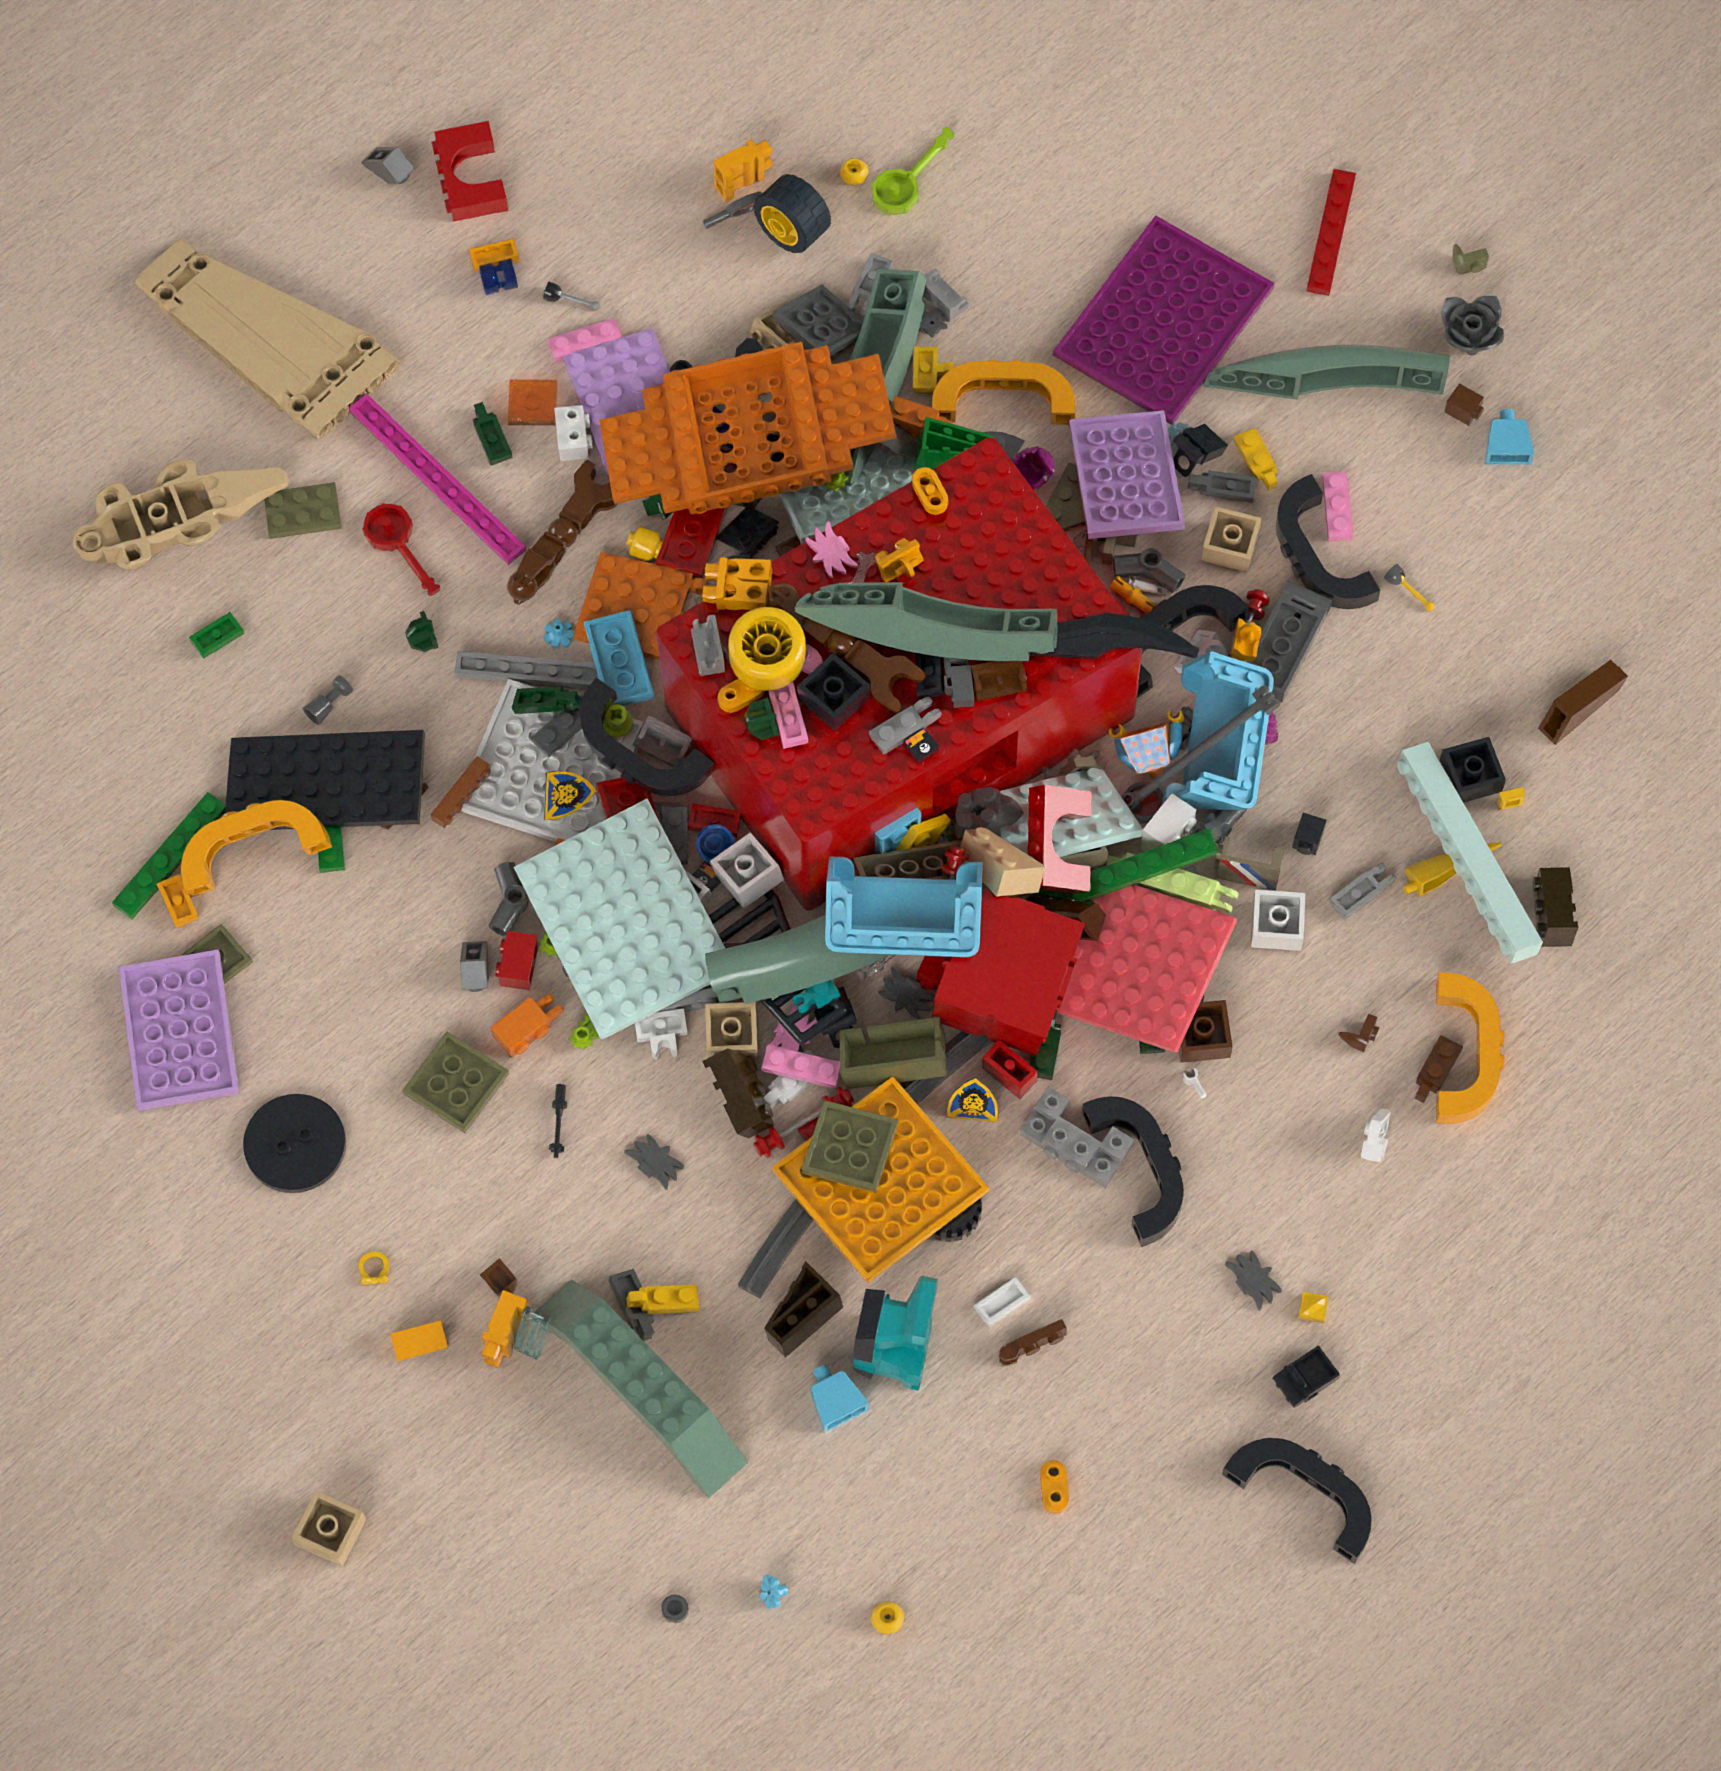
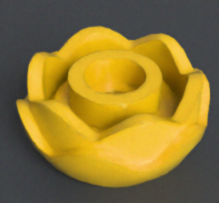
[839,158,869,186]
[871,1601,904,1635]

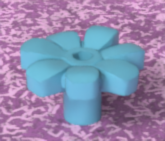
[544,619,574,648]
[760,1575,788,1609]

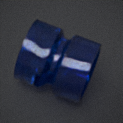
[479,258,518,295]

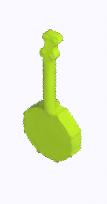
[872,127,954,215]

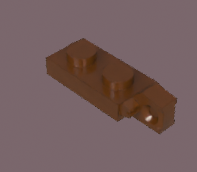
[1415,1035,1463,1103]

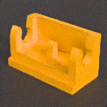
[390,1320,448,1362]

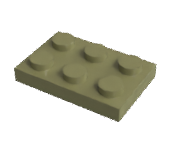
[264,482,342,539]

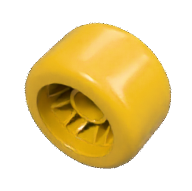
[728,607,806,691]

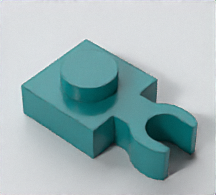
[792,980,840,1013]

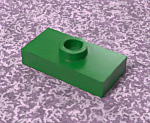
[189,612,244,659]

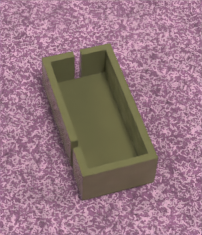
[839,1017,947,1089]

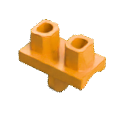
[875,538,924,582]
[1231,618,1262,662]

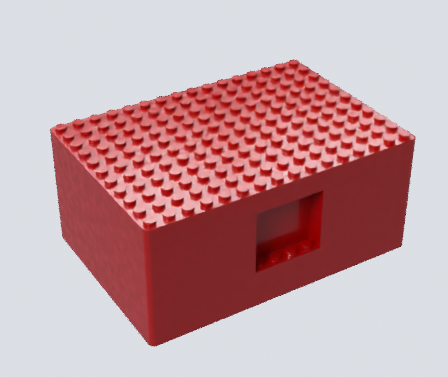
[656,437,1142,911]

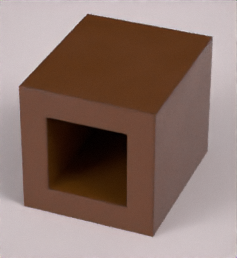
[1445,383,1484,426]

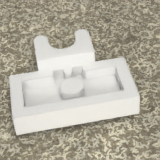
[1174,629,1229,673]
[635,1008,688,1060]
[1361,1108,1391,1162]

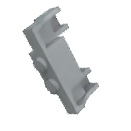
[1020,1086,1134,1188]

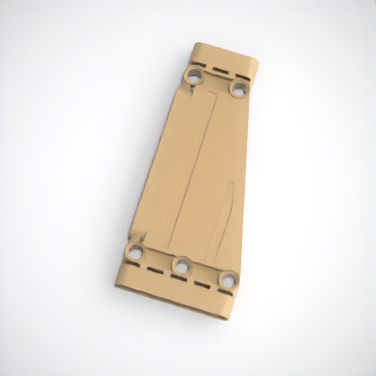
[135,239,400,439]

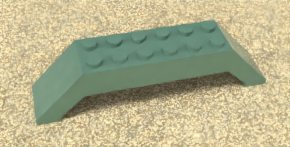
[533,1279,747,1498]

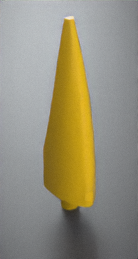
[1403,842,1502,897]

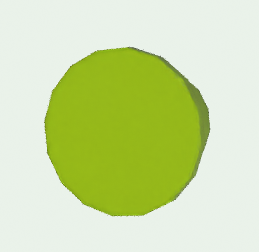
[603,704,633,738]

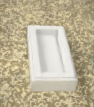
[973,1276,1031,1328]

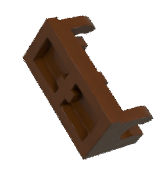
[971,661,1027,701]

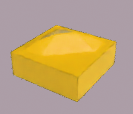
[1496,787,1526,810]
[1298,1292,1328,1323]

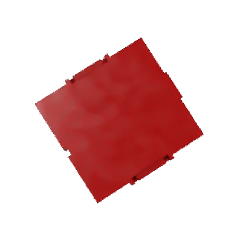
[931,888,1085,1056]

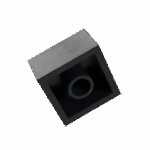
[797,653,870,732]
[1439,737,1506,803]

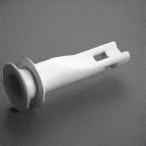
[1127,576,1168,596]

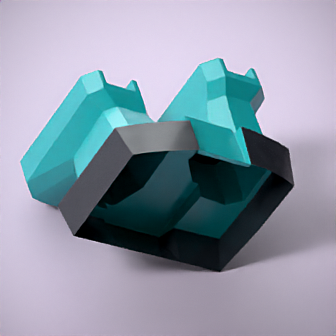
[853,1276,938,1391]

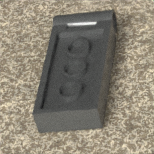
[1246,581,1333,703]

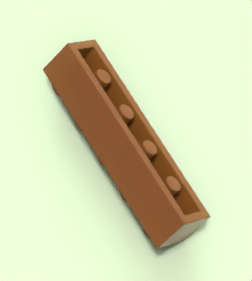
[431,756,491,828]

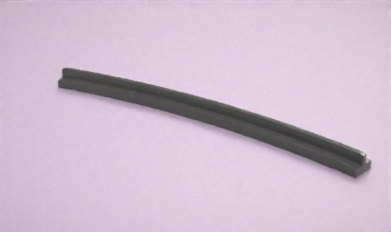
[738,1031,992,1299]

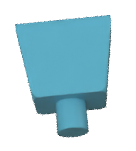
[1485,409,1534,465]
[810,1365,869,1433]

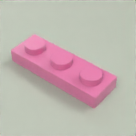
[548,318,622,363]
[1322,472,1353,541]
[768,682,808,749]
[761,1045,840,1089]

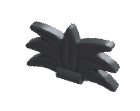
[878,967,935,1020]
[624,1134,684,1190]
[1225,1251,1282,1311]

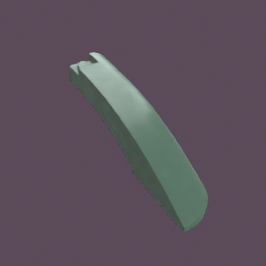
[844,268,927,485]
[1203,345,1450,400]
[795,582,1057,661]
[705,915,892,1004]

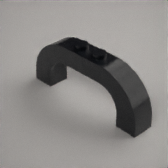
[1276,474,1381,609]
[1137,585,1250,698]
[580,677,715,796]
[1082,1096,1184,1247]
[1222,1438,1372,1564]

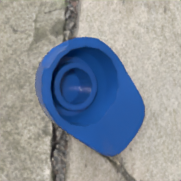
[696,824,737,864]

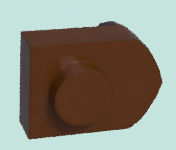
[1338,1014,1380,1052]
[480,1258,518,1297]

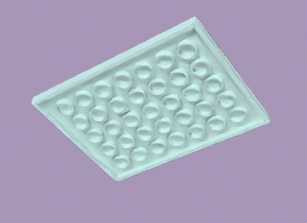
[514,799,725,1040]

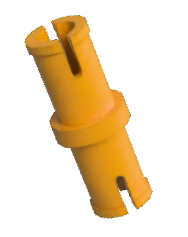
[1109,576,1157,613]

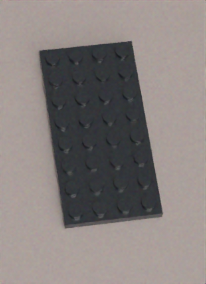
[225,730,425,830]

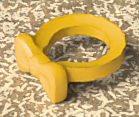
[358,1251,390,1285]

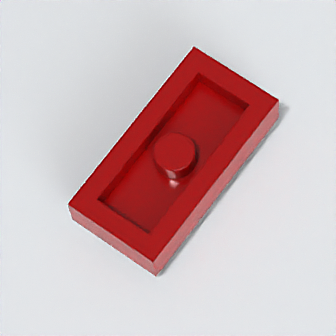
[688,803,741,838]

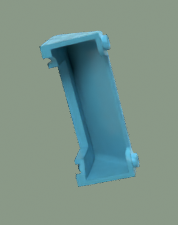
[1162,651,1274,811]
[825,857,983,957]

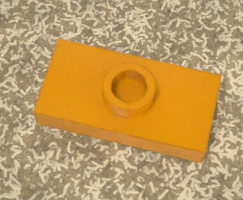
[468,238,520,273]

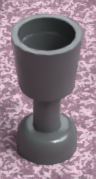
[303,675,353,725]

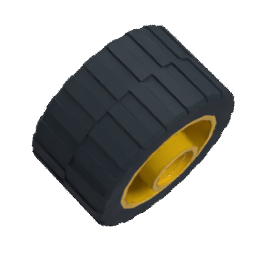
[754,174,831,253]

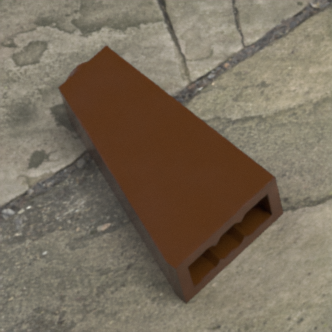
[1538,660,1628,745]

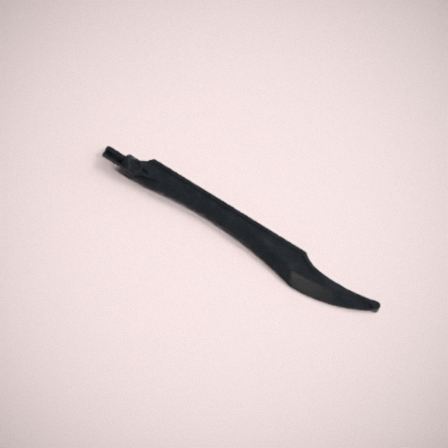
[891,613,1199,659]

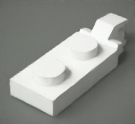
[764,1049,815,1109]

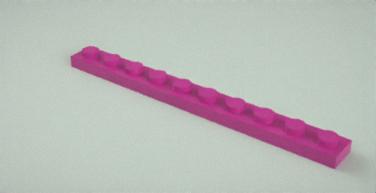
[349,393,526,565]

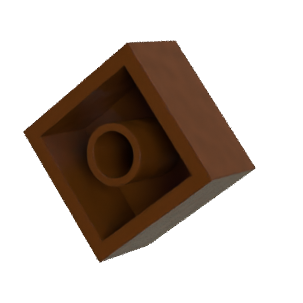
[1178,1000,1233,1063]

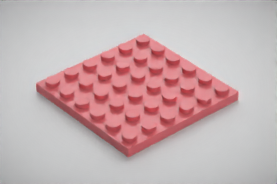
[1056,885,1237,1053]

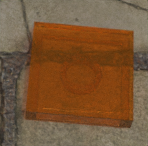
[508,379,558,426]

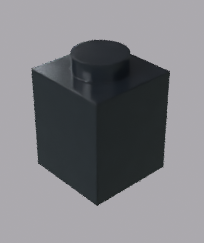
[1292,812,1327,855]

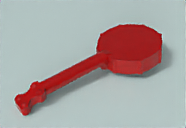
[362,503,441,596]

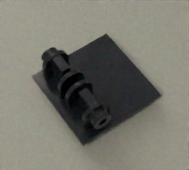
[716,508,780,559]

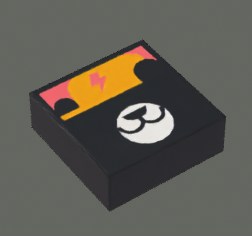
[903,727,939,764]
[692,861,721,893]

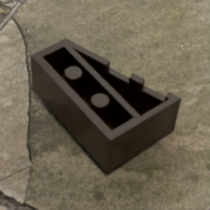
[764,1261,843,1358]

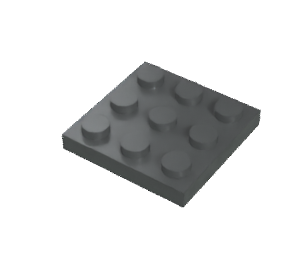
[772,284,863,356]

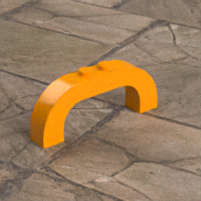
[932,359,1076,425]
[181,800,332,897]
[1436,972,1505,1124]

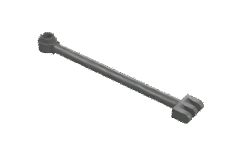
[1121,685,1281,813]

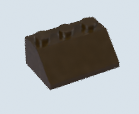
[1025,895,1106,941]

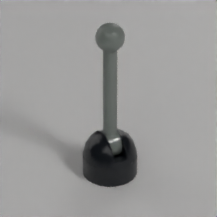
[543,281,600,311]

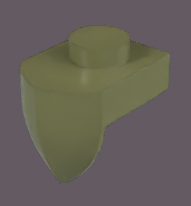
[1452,244,1489,274]

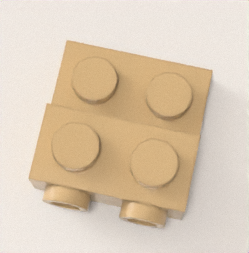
[749,301,798,348]

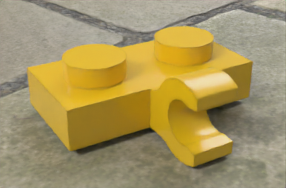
[913,347,954,393]

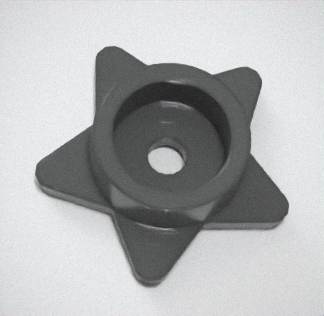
[919,311,948,338]

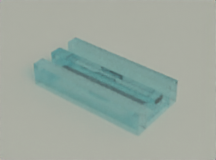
[514,1306,551,1360]

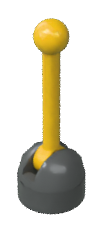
[1384,564,1434,611]

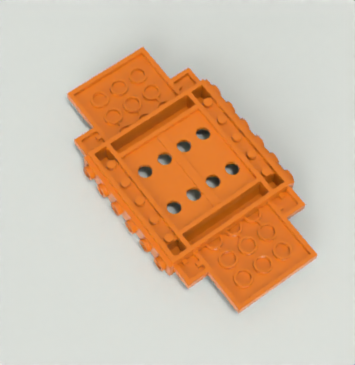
[599,342,897,515]

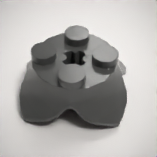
[1442,296,1505,355]
[953,787,1024,839]

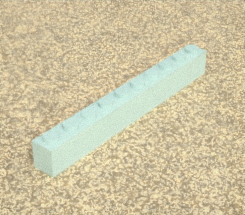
[1397,742,1543,964]

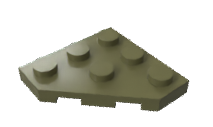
[1046,462,1086,532]

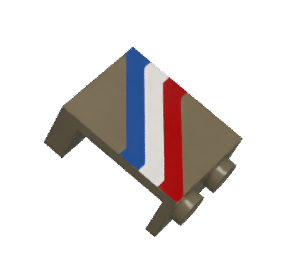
[1214,836,1284,891]

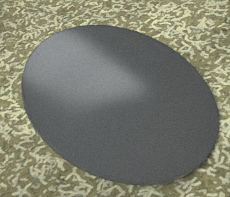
[880,422,917,458]

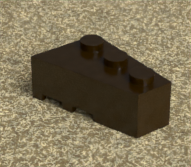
[1533,867,1579,947]
[702,1048,774,1138]

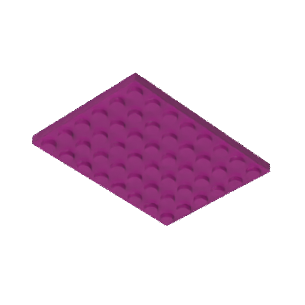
[1053,215,1275,426]

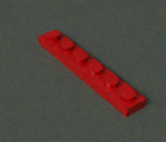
[1306,168,1356,296]

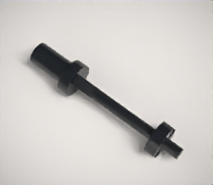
[549,1084,567,1158]

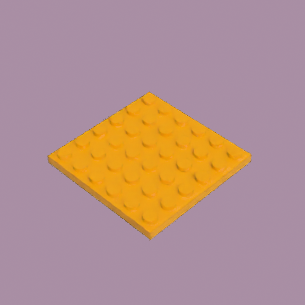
[772,1076,989,1284]

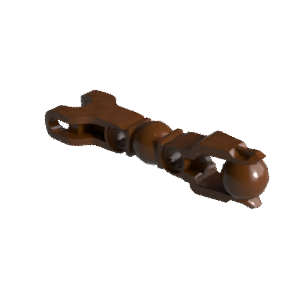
[507,460,617,605]
[768,583,926,714]

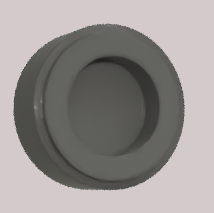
[661,1595,689,1623]

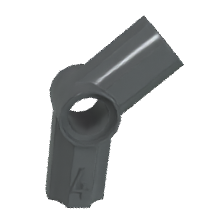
[1113,548,1186,592]
[1191,810,1247,844]
[489,861,528,936]

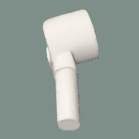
[1182,1068,1207,1098]

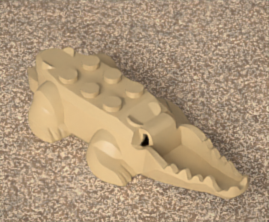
[72,459,289,571]

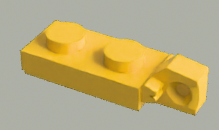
[1233,427,1278,491]
[626,1285,700,1314]

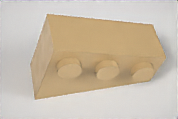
[960,827,1046,896]

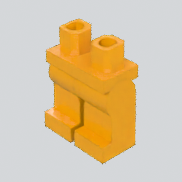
[713,139,773,202]
[702,557,772,610]
[481,1290,532,1368]

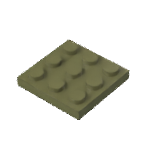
[402,1031,509,1133]
[802,1100,899,1193]

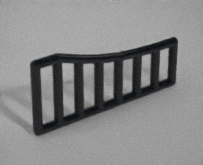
[708,889,847,1045]

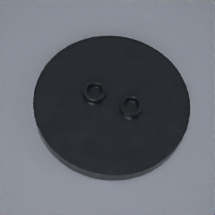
[243,1094,346,1193]

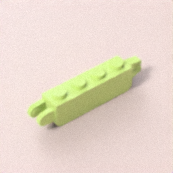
[1106,852,1239,913]

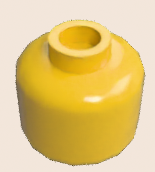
[625,526,663,562]

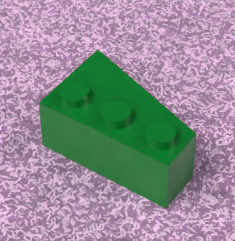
[914,417,994,469]

